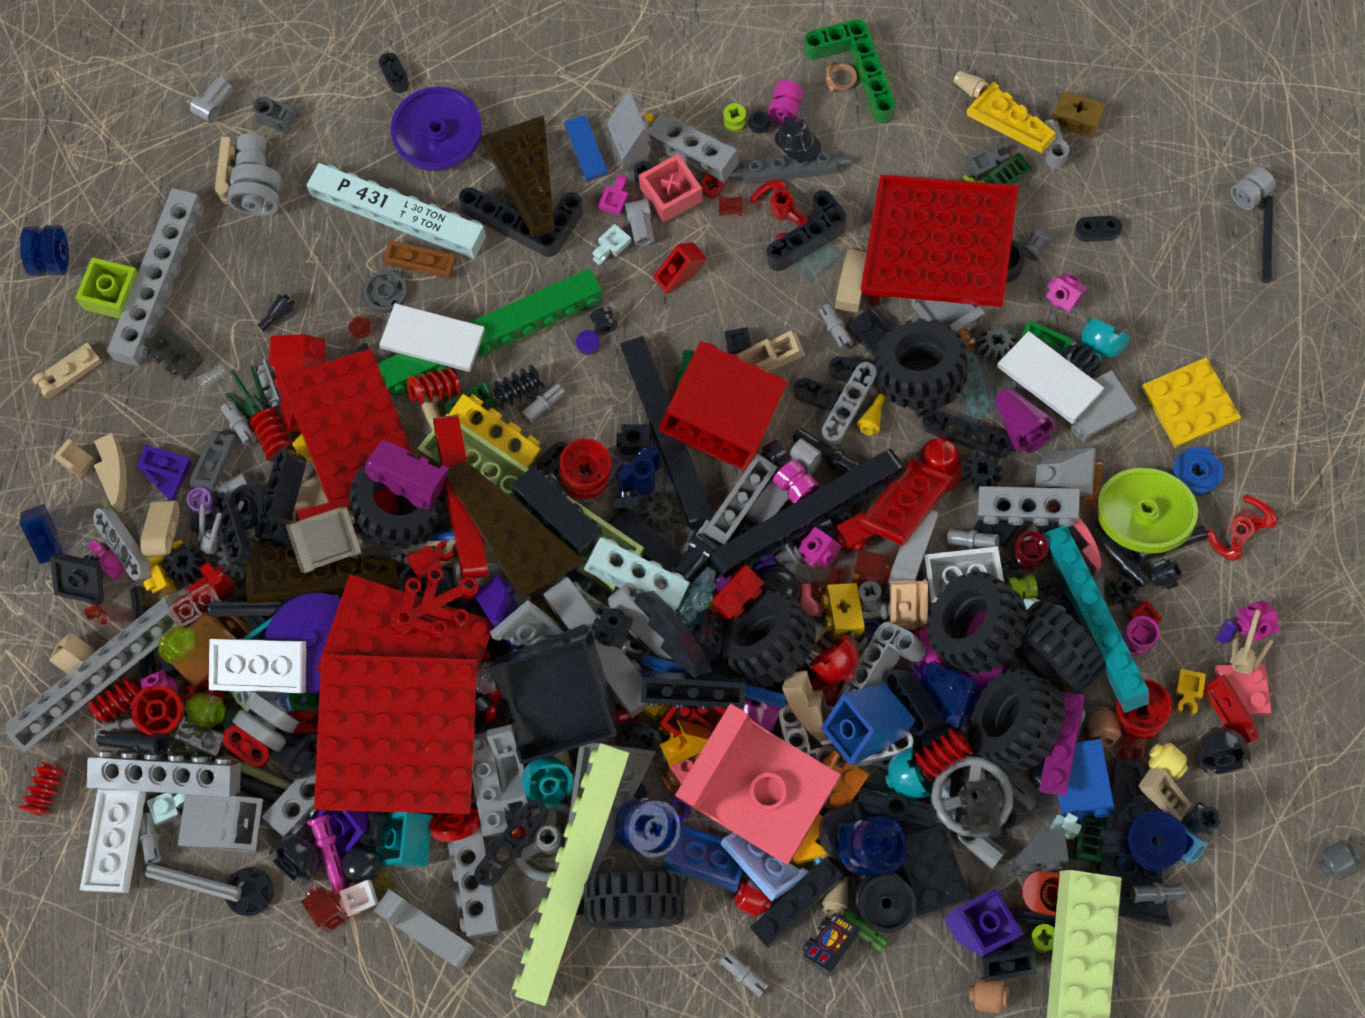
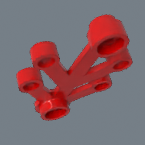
[390,567,479,638]

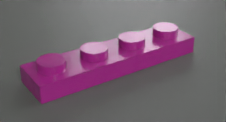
[1039,691,1085,797]

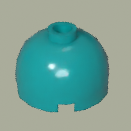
[1081,317,1131,361]
[886,746,932,800]
[521,756,574,809]

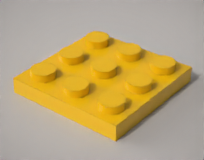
[1141,357,1241,449]

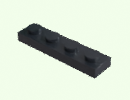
[750,857,845,948]

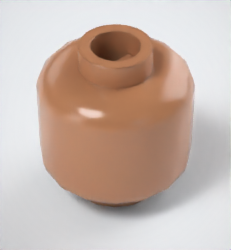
[1086,707,1121,747]
[969,977,1009,1014]

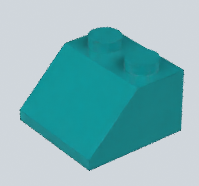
[374,812,432,869]

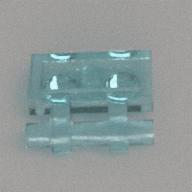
[676,567,716,625]

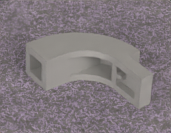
[487,725,533,820]

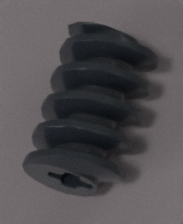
[492,364,545,410]

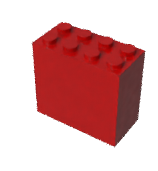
[658,340,788,471]

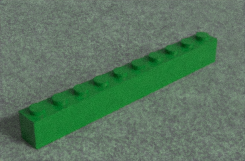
[377,268,603,396]

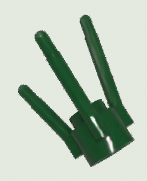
[226,366,269,419]

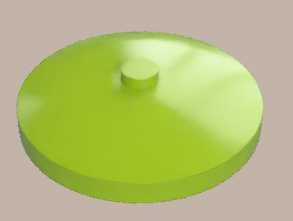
[1097,468,1198,553]

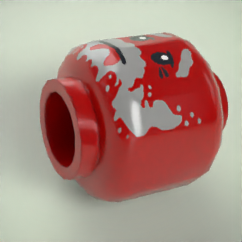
[732,878,772,917]

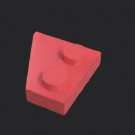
[1214,664,1272,716]

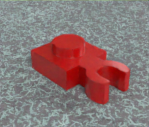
[407,540,454,580]

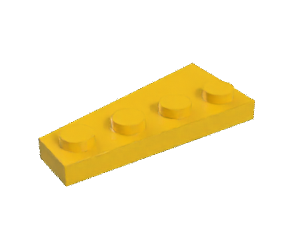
[967,81,1056,153]

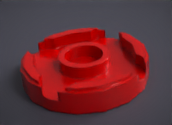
[430,807,481,842]

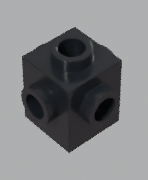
[592,607,634,649]

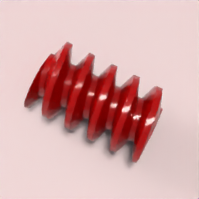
[407,368,460,405]
[250,408,293,462]
[88,677,142,725]
[915,729,973,781]
[18,760,67,817]

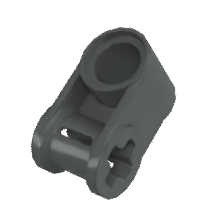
[253,97,299,134]

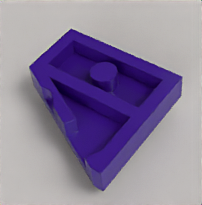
[136,445,192,501]

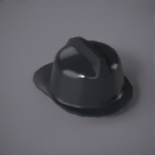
[775,116,821,161]

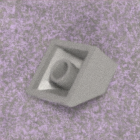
[1035,448,1096,496]

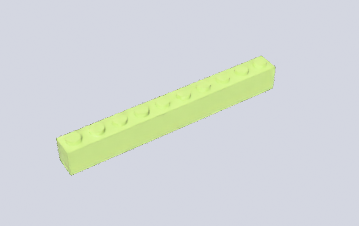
[512,743,629,1006]

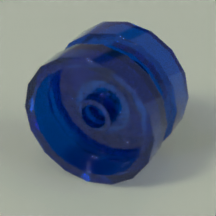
[20,225,69,277]
[614,796,681,858]
[1128,811,1187,873]
[839,816,906,876]

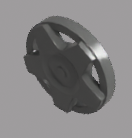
[363,271,407,313]

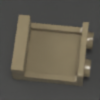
[286,506,363,573]

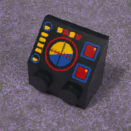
[802,913,861,978]

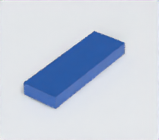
[564,115,608,182]

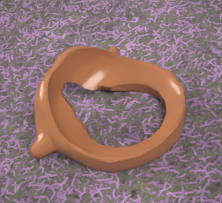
[826,62,857,93]

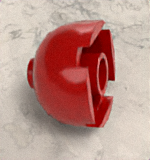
[809,635,859,684]
[131,685,184,735]

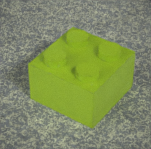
[75,257,138,319]

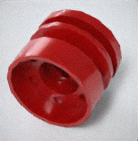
[559,438,611,500]
[1114,679,1172,740]

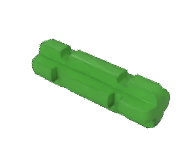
[842,909,887,951]

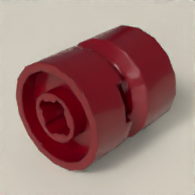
[1012,530,1049,571]

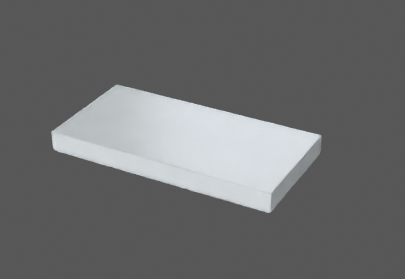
[379,304,485,372]
[997,331,1104,424]
[209,639,306,693]
[80,789,146,893]

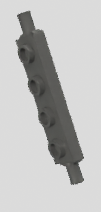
[728,150,851,184]

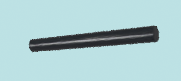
[1262,195,1273,283]

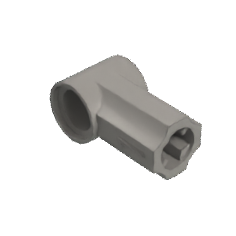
[190,77,234,123]
[1044,119,1069,169]
[625,199,654,247]
[955,822,1006,869]

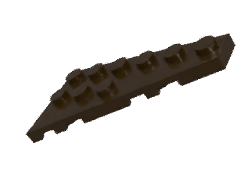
[481,115,555,238]
[446,461,586,600]
[245,538,398,604]

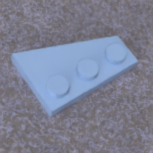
[721,833,809,901]

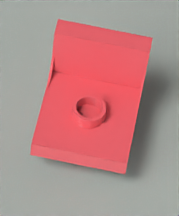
[675,704,841,866]

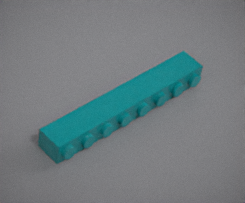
[1043,526,1149,713]

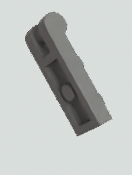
[189,430,237,491]

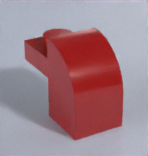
[187,562,234,613]

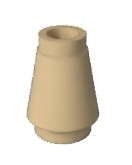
[953,71,989,99]
[822,877,849,917]

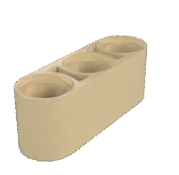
[141,500,180,556]

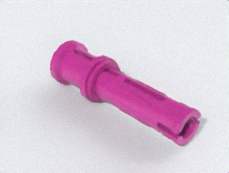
[307,814,349,894]

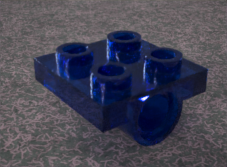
[615,444,661,495]
[923,661,978,728]

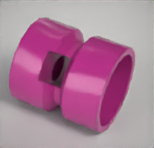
[768,80,804,123]
[773,459,819,503]
[1121,616,1159,656]

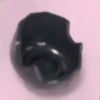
[342,845,381,884]

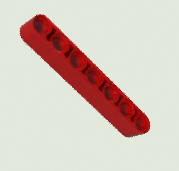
[433,414,488,579]

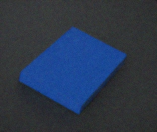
[662,823,744,892]

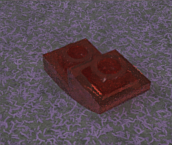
[167,582,221,629]

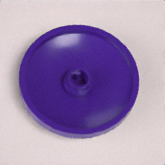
[391,87,482,171]
[264,593,341,694]

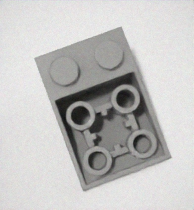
[607,91,651,172]
[178,794,263,853]

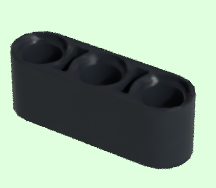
[882,667,943,735]

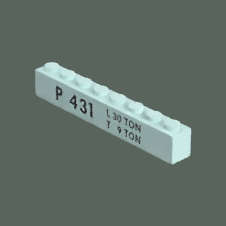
[306,163,486,259]

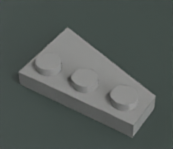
[490,600,567,646]

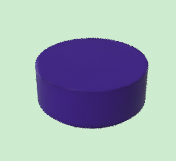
[576,330,600,355]
[1215,618,1237,644]

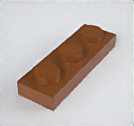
[383,240,457,279]

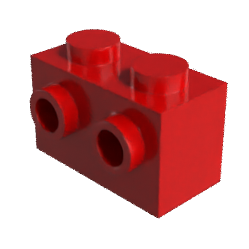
[707,565,764,620]

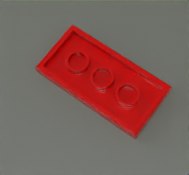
[861,458,953,546]

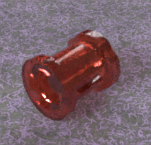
[719,195,743,216]

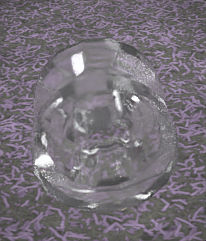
[476,662,496,694]

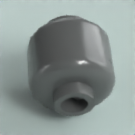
[1319,841,1361,880]

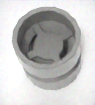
[236,133,267,166]
[1230,167,1276,210]

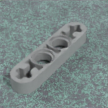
[822,362,877,445]
[93,507,151,580]

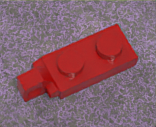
[1203,674,1259,744]

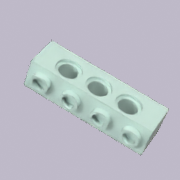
[583,537,689,612]

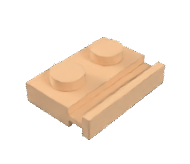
[890,579,928,630]

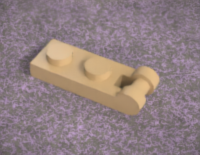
[215,137,238,205]
[32,342,102,399]

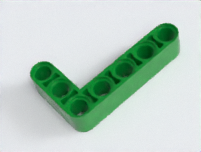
[804,19,895,124]

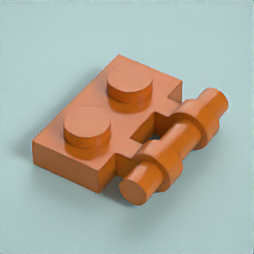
[821,750,869,810]

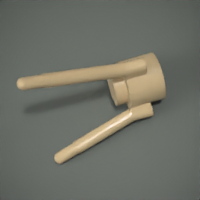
[1230,609,1273,674]

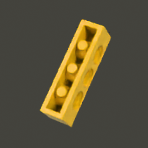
[448,394,544,469]

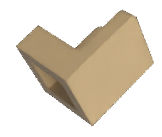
[53,439,96,479]
[49,633,94,674]

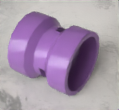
[187,487,214,517]

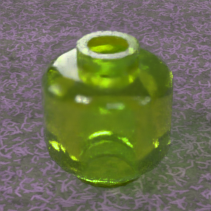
[158,626,197,664]
[186,692,226,728]

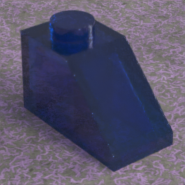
[19,504,63,564]

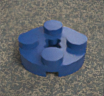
[1172,447,1223,496]

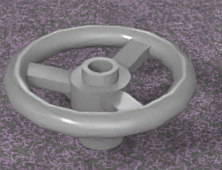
[931,755,1013,837]
[513,803,570,883]

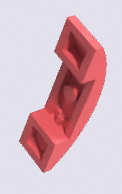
[1033,503,1102,576]

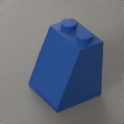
[821,683,916,766]
[1058,739,1115,822]

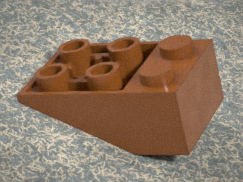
[161,611,252,687]

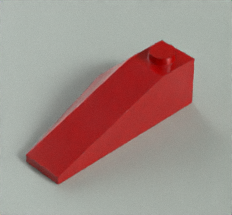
[269,334,326,434]

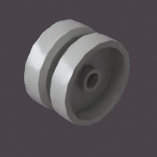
[227,163,282,216]
[232,691,300,752]

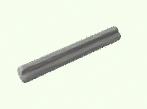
[145,863,242,902]

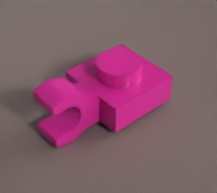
[598,174,629,216]
[87,540,126,581]

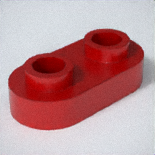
[223,725,269,767]

